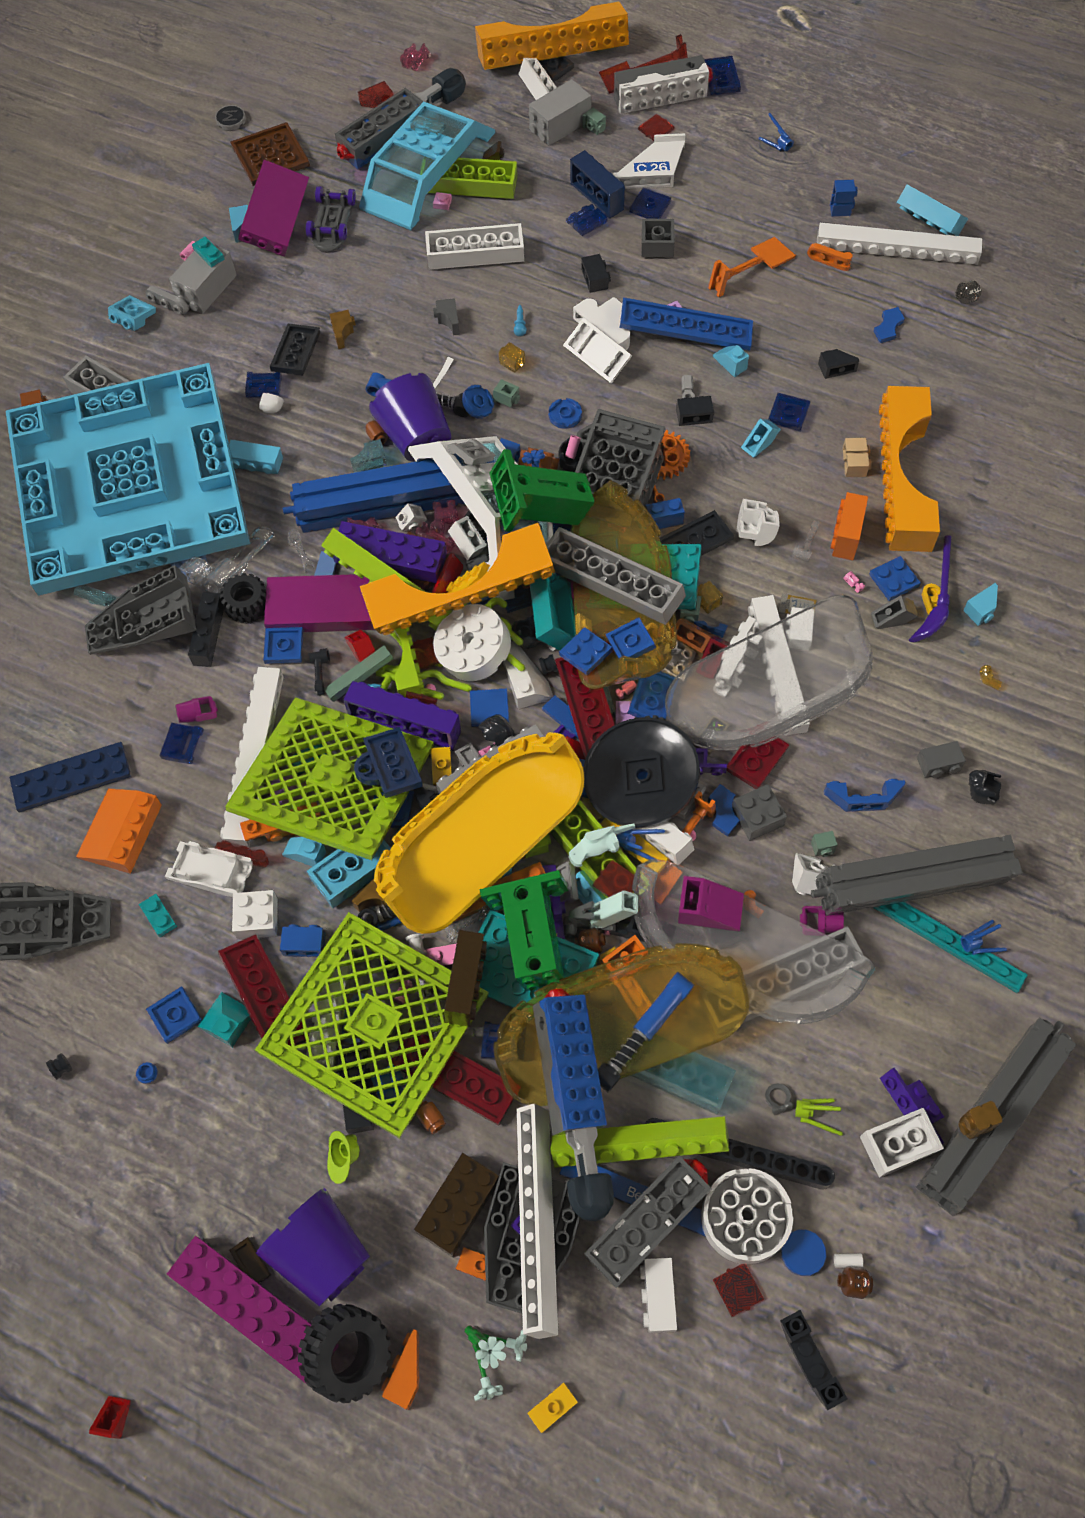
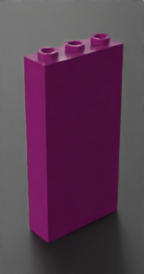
[238,160,309,257]
[264,574,375,632]

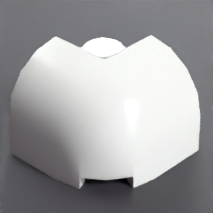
[737,499,780,546]

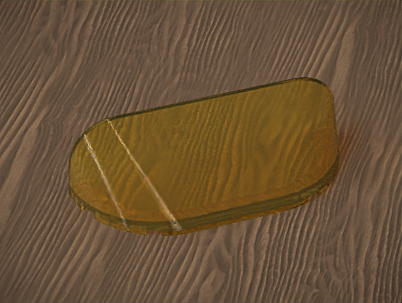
[571,480,677,689]
[494,943,749,1106]

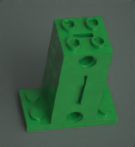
[489,449,595,532]
[480,870,569,991]

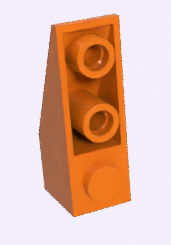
[381,1329,419,1410]

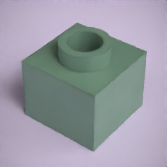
[811,831,837,857]

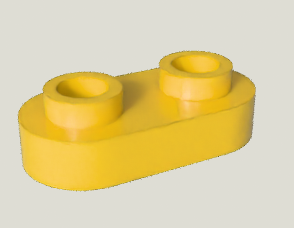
[921,583,940,615]

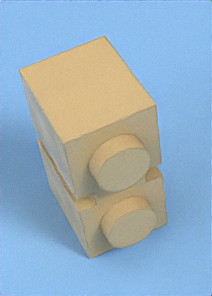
[843,438,872,477]

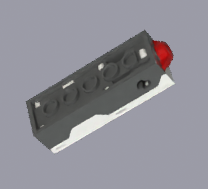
[614,55,713,114]
[584,1156,712,1288]

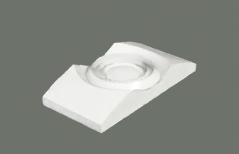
[564,318,632,383]

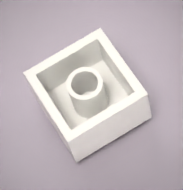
[232,890,278,939]

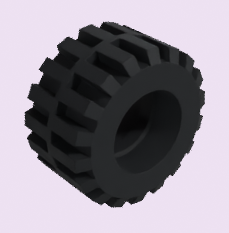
[220,573,266,623]

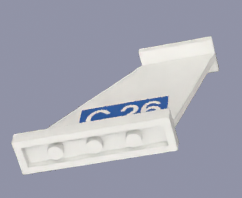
[613,133,685,189]

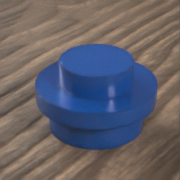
[136,1062,158,1084]

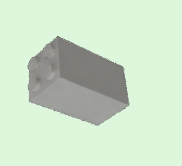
[529,79,591,146]
[169,244,237,314]

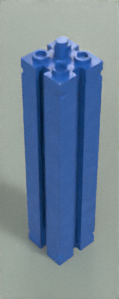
[283,454,465,533]

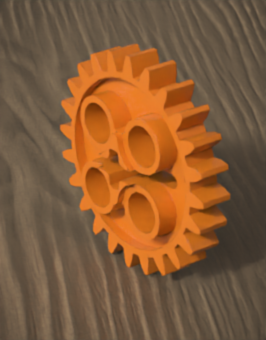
[657,430,690,480]

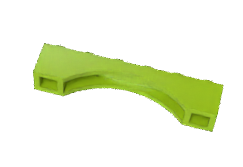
[390,627,424,699]

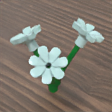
[464,1325,527,1402]

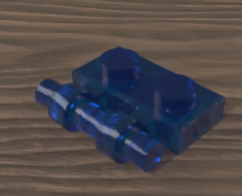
[566,204,607,236]

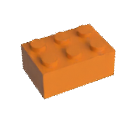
[830,492,868,560]

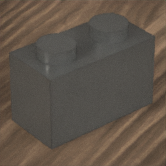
[917,741,966,778]

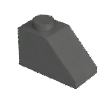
[871,595,918,629]

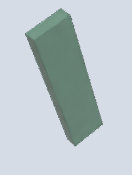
[324,646,394,702]

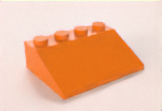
[76,789,162,874]

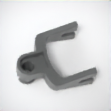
[563,901,616,938]

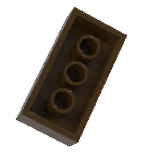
[444,930,487,1027]
[414,1152,499,1257]

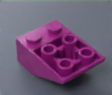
[678,876,744,932]

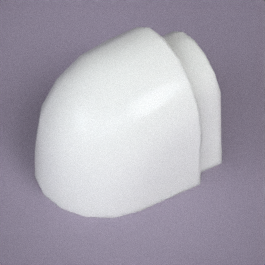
[259,393,284,414]

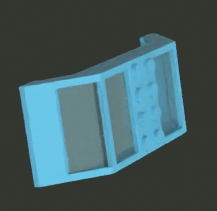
[359,101,496,230]

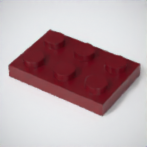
[726,725,789,789]

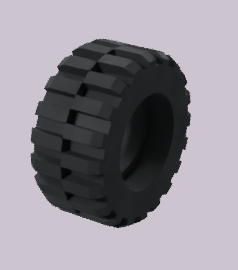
[298,1304,391,1403]

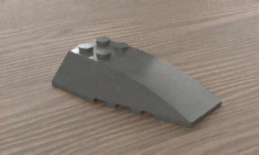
[0,882,111,961]

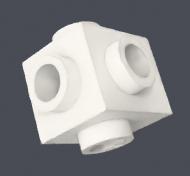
[396,503,427,533]

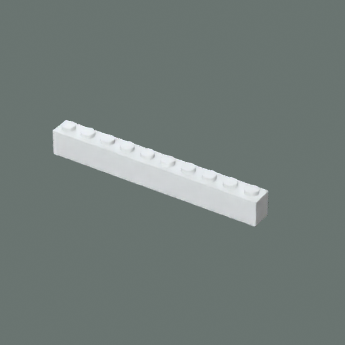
[817,223,982,265]
[220,667,284,848]
[517,1104,558,1339]

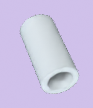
[834,1253,863,1268]

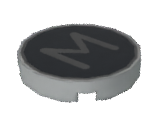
[215,105,246,131]

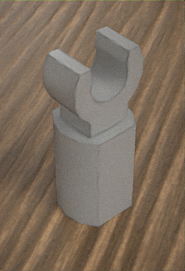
[681,375,695,398]

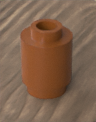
[366,420,388,446]
[415,1101,446,1134]

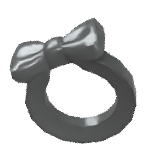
[765,1083,794,1115]

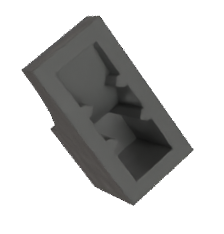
[433,298,460,335]

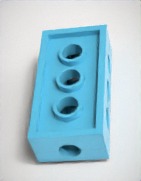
[307,839,391,908]

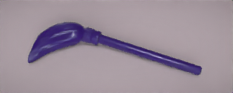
[909,535,952,642]

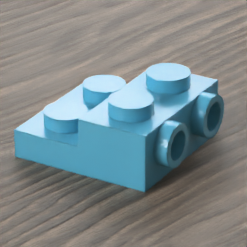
[108,295,156,331]

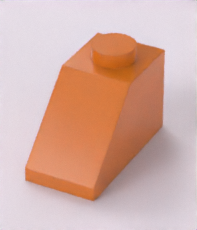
[600,935,647,977]

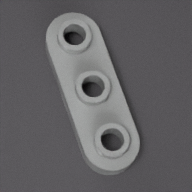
[146,286,189,315]

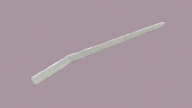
[433,357,454,388]

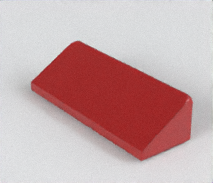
[432,553,464,594]

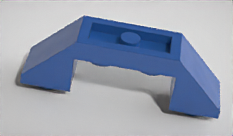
[824,779,905,812]

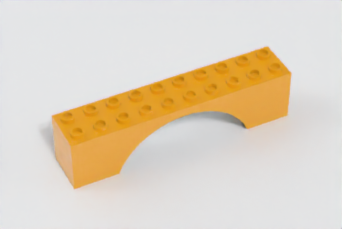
[475,2,629,70]
[879,386,940,552]
[360,523,555,635]

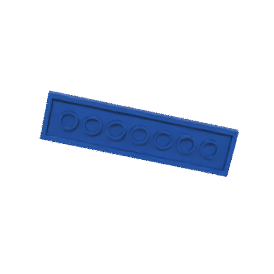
[619,297,753,351]

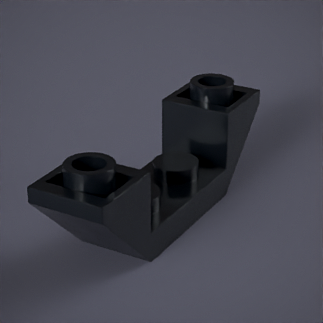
[780,1310,848,1411]

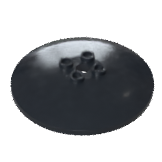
[583,717,700,828]

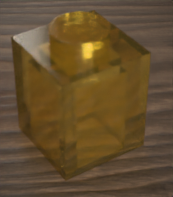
[499,342,525,373]
[697,581,723,614]

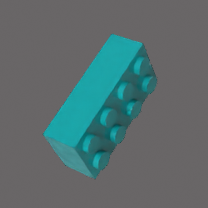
[530,573,577,651]

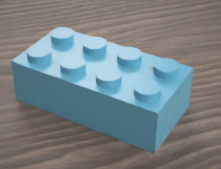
[896,184,968,236]

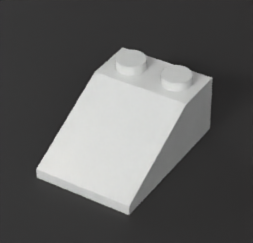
[860,1108,944,1178]

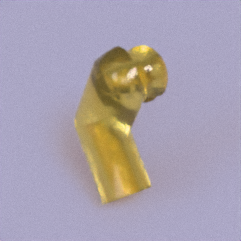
[980,665,1002,690]

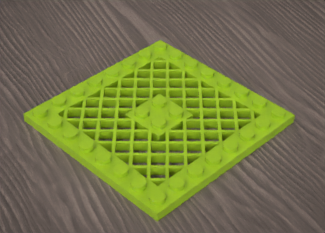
[225,697,434,860]
[255,912,489,1139]

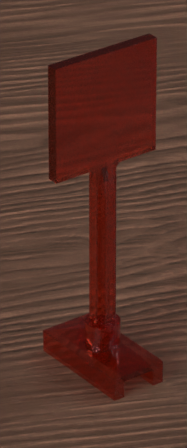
[599,34,688,94]

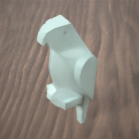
[569,823,635,867]

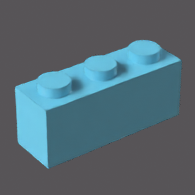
[229,440,283,474]

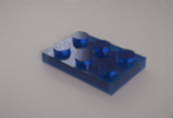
[704,56,741,95]

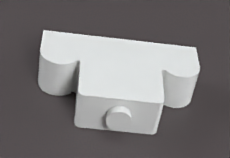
[573,297,630,350]

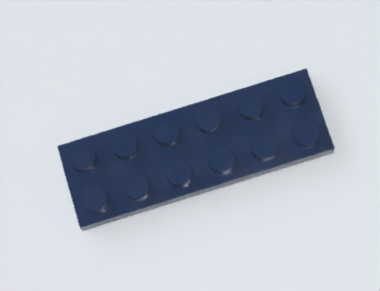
[9,742,132,813]

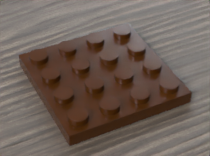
[230,122,310,186]

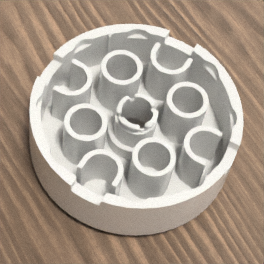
[433,604,511,681]
[701,1168,793,1264]

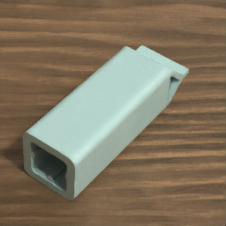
[590,891,638,928]

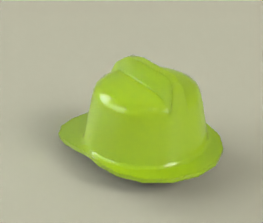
[327,1131,360,1184]

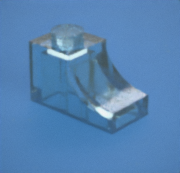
[350,439,387,473]

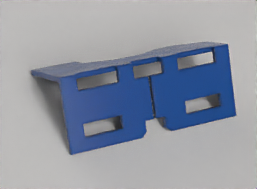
[694,621,728,638]

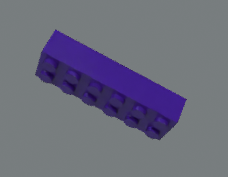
[333,521,447,583]
[344,681,461,751]

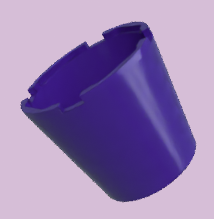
[369,373,451,462]
[256,1188,370,1307]

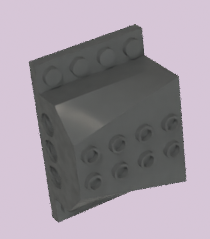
[575,409,666,529]

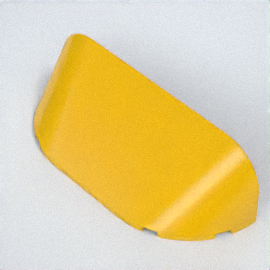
[374,732,584,934]

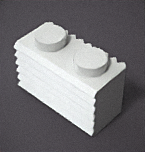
[448,516,487,561]

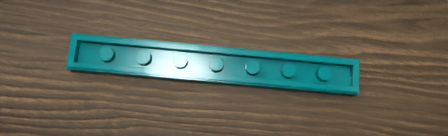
[872,902,1028,993]

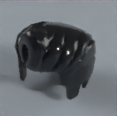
[558,438,584,472]
[511,615,541,649]
[479,714,517,748]
[968,770,1001,804]

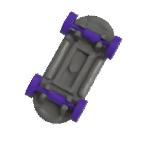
[306,186,356,252]

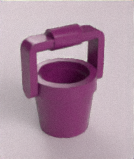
[175,696,218,723]
[800,906,844,937]

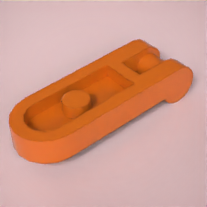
[807,243,853,271]

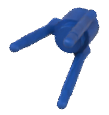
[759,113,794,151]
[616,829,665,862]
[961,920,1007,955]

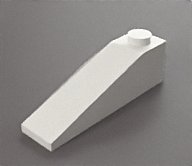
[502,641,553,709]
[792,853,835,895]

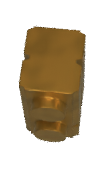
[958,1101,1002,1139]

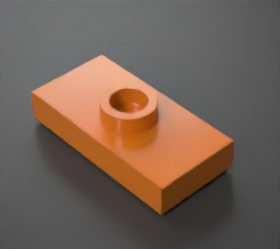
[456,1247,486,1281]

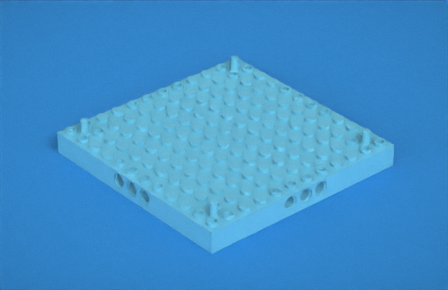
[6,363,250,596]

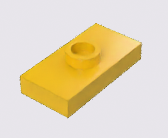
[431,747,452,785]
[527,1383,578,1434]

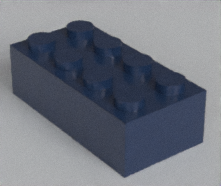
[570,150,625,219]

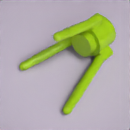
[795,1098,843,1136]

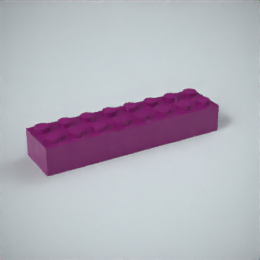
[167,1236,340,1383]

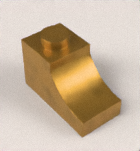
[329,310,356,349]
[352,879,387,912]

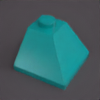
[198,992,251,1048]

